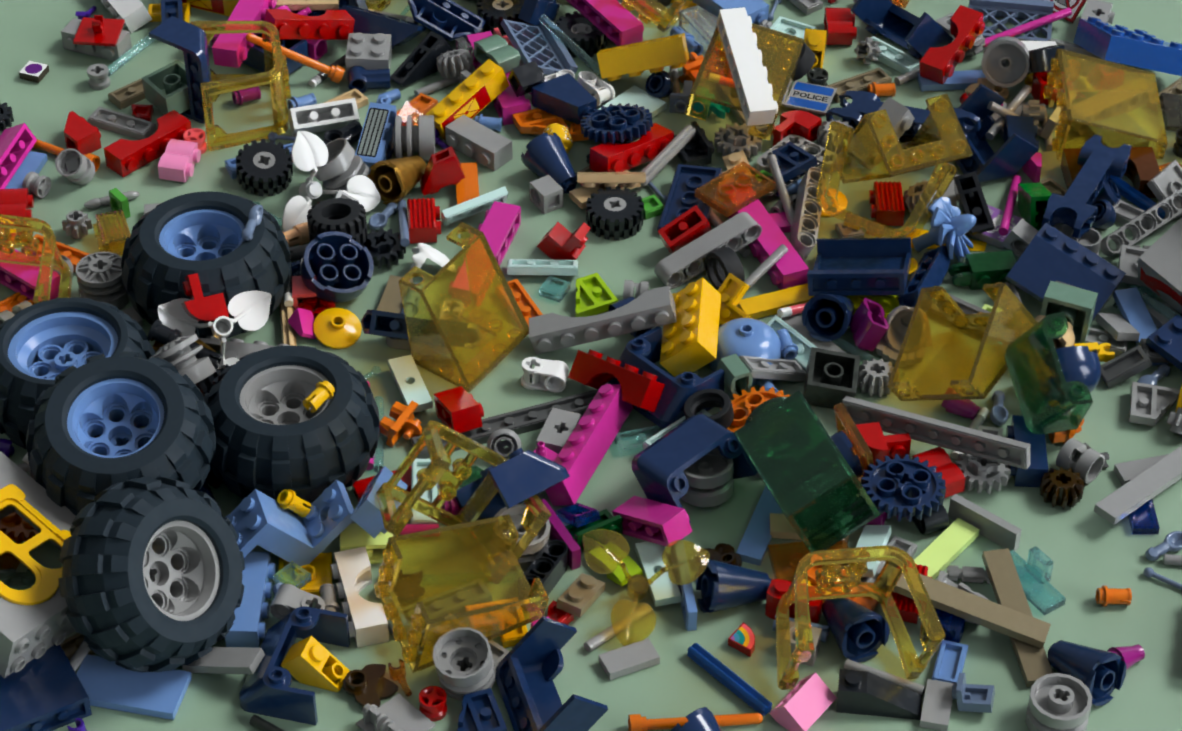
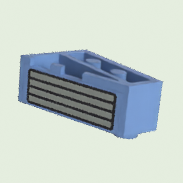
[355,102,397,174]

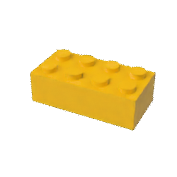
[596,33,690,81]
[660,277,721,377]

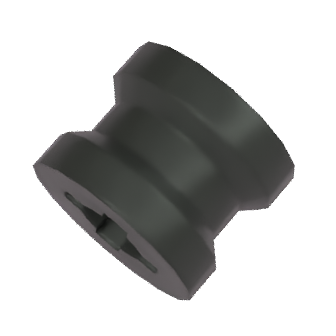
[807,68,829,86]

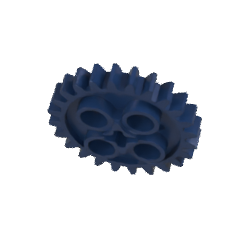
[580,103,653,144]
[860,454,946,522]

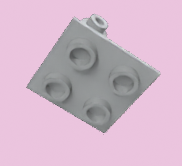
[356,693,436,731]

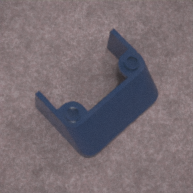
[851,0,954,59]
[149,16,213,124]
[949,84,1039,183]
[608,326,724,429]
[632,414,758,523]
[453,448,570,529]
[239,606,350,725]
[495,616,608,731]

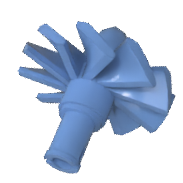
[912,197,976,263]

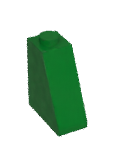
[1018,182,1053,231]

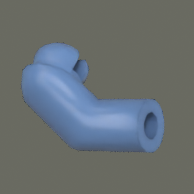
[376,88,401,105]

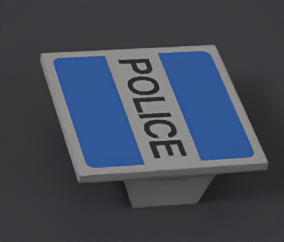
[784,80,837,115]

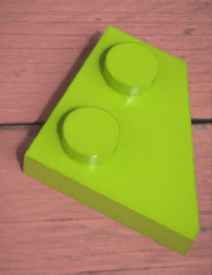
[575,273,618,317]

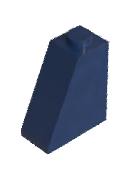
[531,73,597,124]

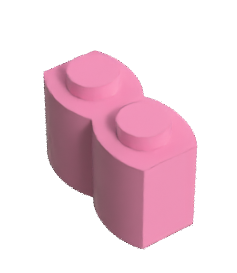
[158,139,201,183]

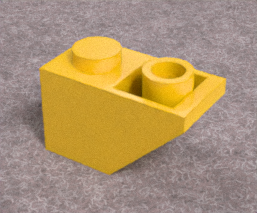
[804,28,827,69]
[281,636,350,692]

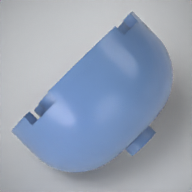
[709,318,782,386]

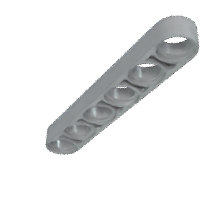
[1100,187,1182,257]

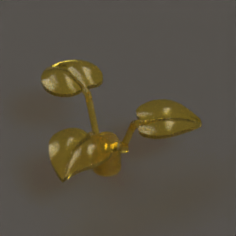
[582,529,710,646]

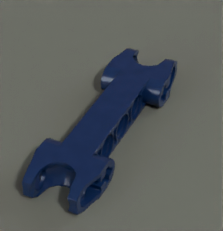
[826,91,981,151]
[1041,134,1132,239]

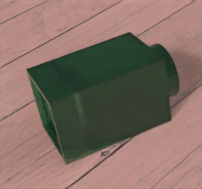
[733,390,881,556]

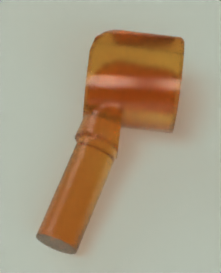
[388,659,412,697]

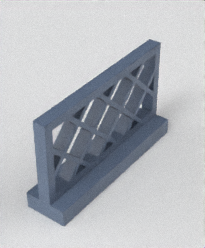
[968,0,1054,41]
[501,19,578,75]

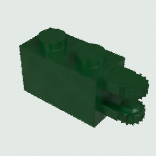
[948,250,1016,290]

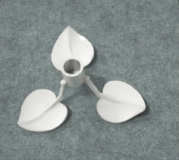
[282,131,381,232]
[157,291,272,367]

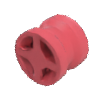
[183,128,207,154]

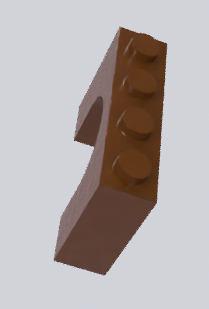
[1061,147,1160,198]

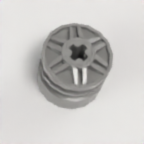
[393,115,435,162]
[310,138,369,198]
[75,252,129,310]
[149,333,216,384]
[433,627,496,701]

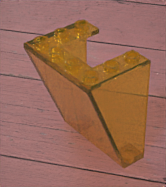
[685,23,805,141]
[1044,49,1168,160]
[835,94,973,184]
[399,222,529,393]
[887,282,1039,401]
[374,514,549,673]

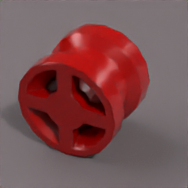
[419,686,447,722]

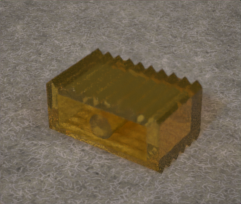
[92,209,131,256]

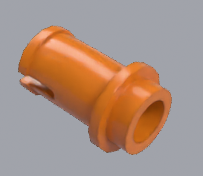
[867,82,896,97]
[1096,585,1132,607]

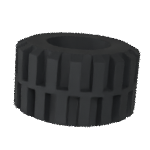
[307,198,368,244]

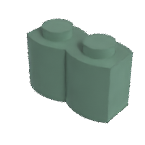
[474,34,521,73]
[717,354,753,400]

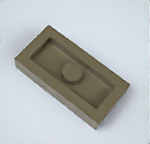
[556,573,606,618]

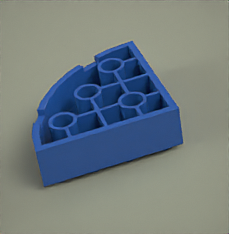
[1073,16,1182,76]

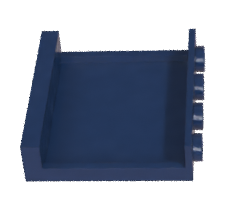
[807,237,912,296]
[0,644,92,731]

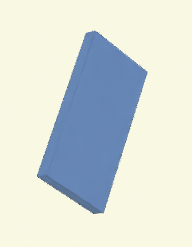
[76,654,192,720]

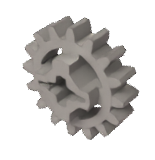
[714,123,762,159]
[955,453,1011,494]

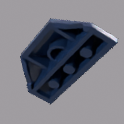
[407,0,486,41]
[341,5,426,49]

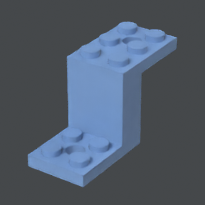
[226,480,354,567]

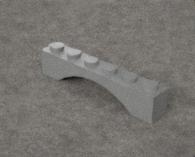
[529,285,677,355]

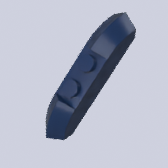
[898,245,950,312]
[361,310,481,348]

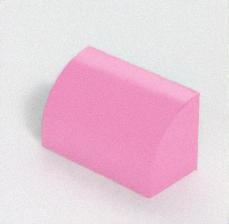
[769,672,837,731]

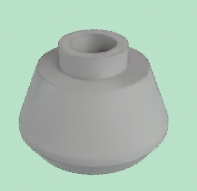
[487,429,522,463]

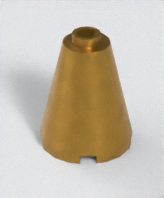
[367,156,427,205]

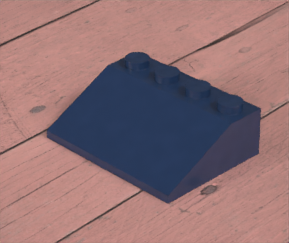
[1005,223,1126,322]

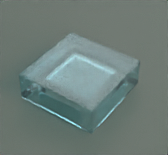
[539,276,571,302]
[1026,546,1054,584]
[273,561,312,589]

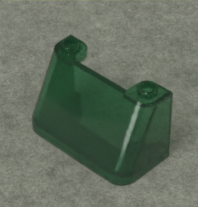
[1005,312,1093,434]

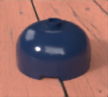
[300,231,374,303]
[1024,346,1101,404]

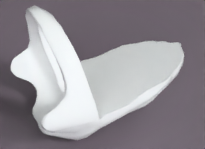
[409,243,456,275]

